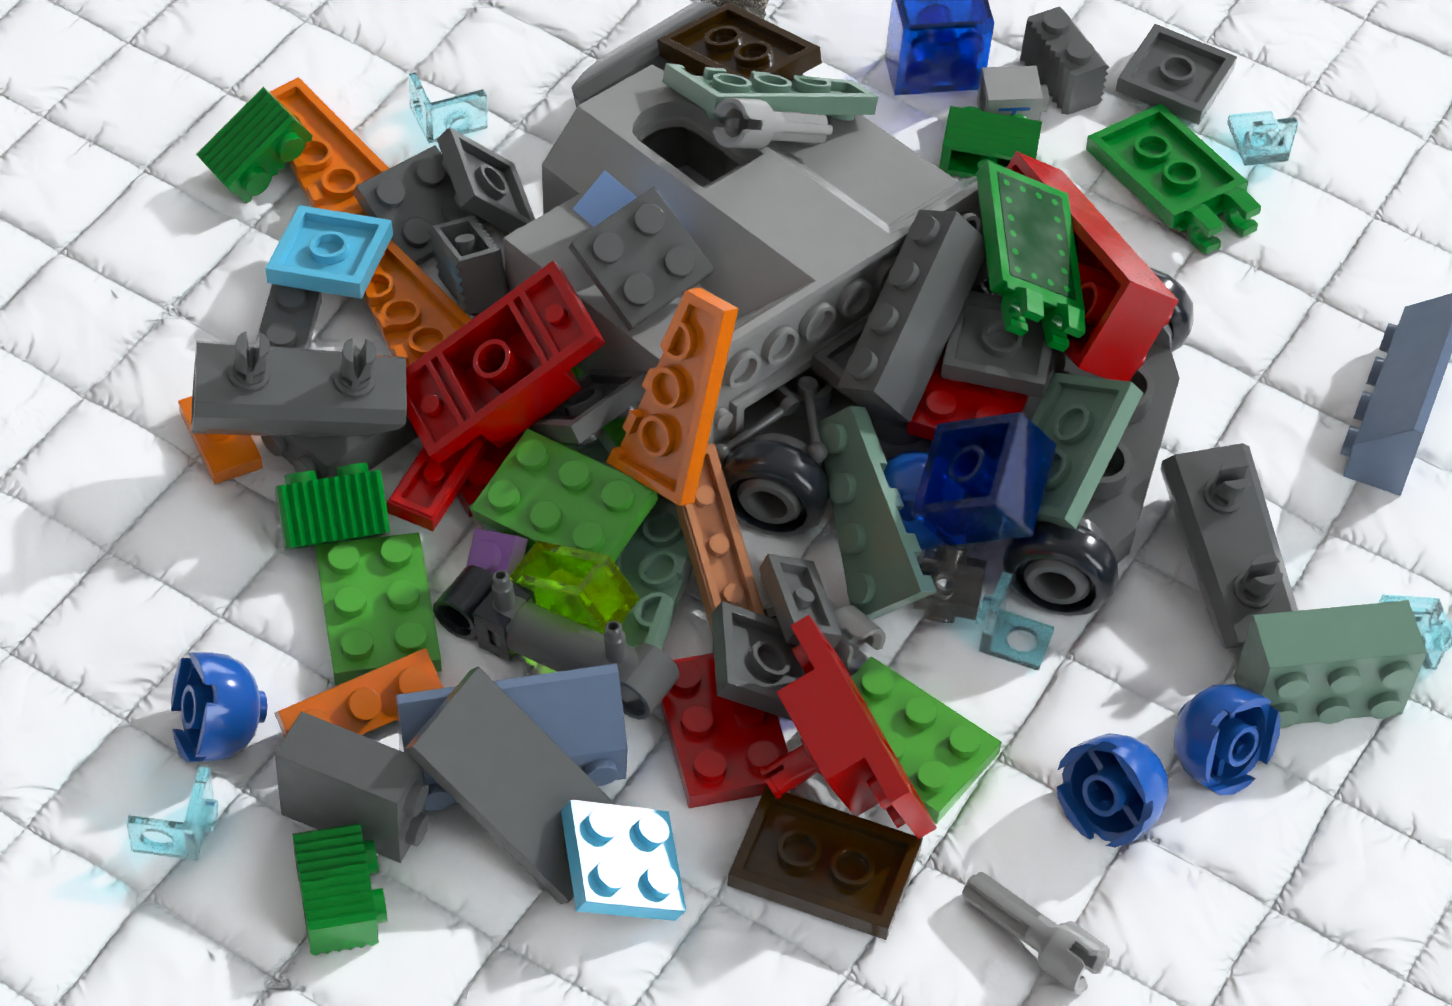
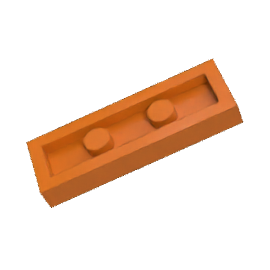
[274,648,443,738]

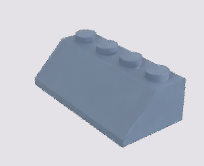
[1340,293,1452,496]
[396,663,628,811]

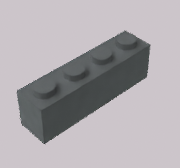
[837,210,986,422]

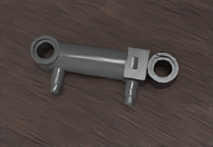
[433,565,680,720]

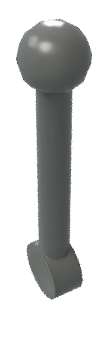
[797,376,828,463]
[715,395,801,464]

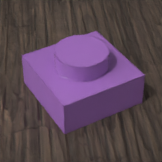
[466,528,528,583]

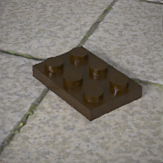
[657,2,822,81]
[727,786,923,940]

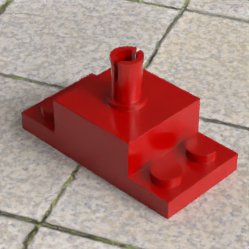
[406,261,606,464]
[759,615,937,840]

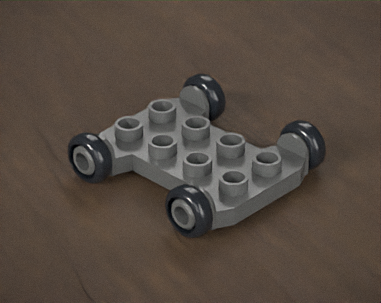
[722,267,1194,616]

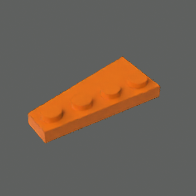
[269,77,389,216]
[363,240,472,367]
[606,288,739,506]

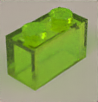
[509,540,640,634]

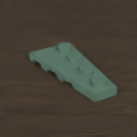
[662,63,879,121]
[818,406,937,620]
[601,493,693,650]

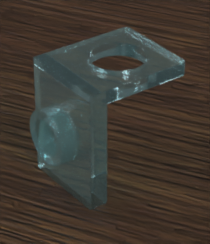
[408,72,488,144]
[1227,111,1299,166]
[976,571,1054,671]
[126,767,219,860]

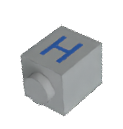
[976,66,1049,121]

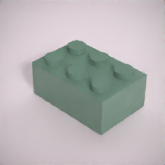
[1234,600,1427,729]

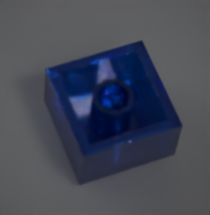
[885,0,994,96]
[911,412,1057,546]

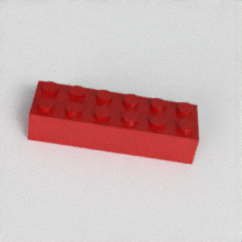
[1007,151,1179,382]

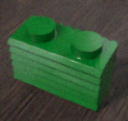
[196,86,313,203]
[939,106,1042,178]
[275,463,391,551]
[292,823,388,956]

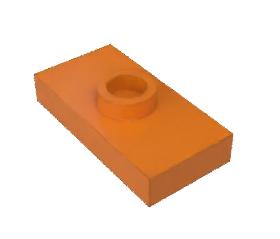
[178,396,263,485]

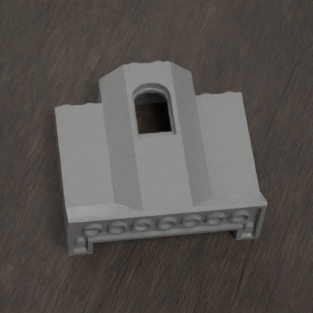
[504,65,986,445]

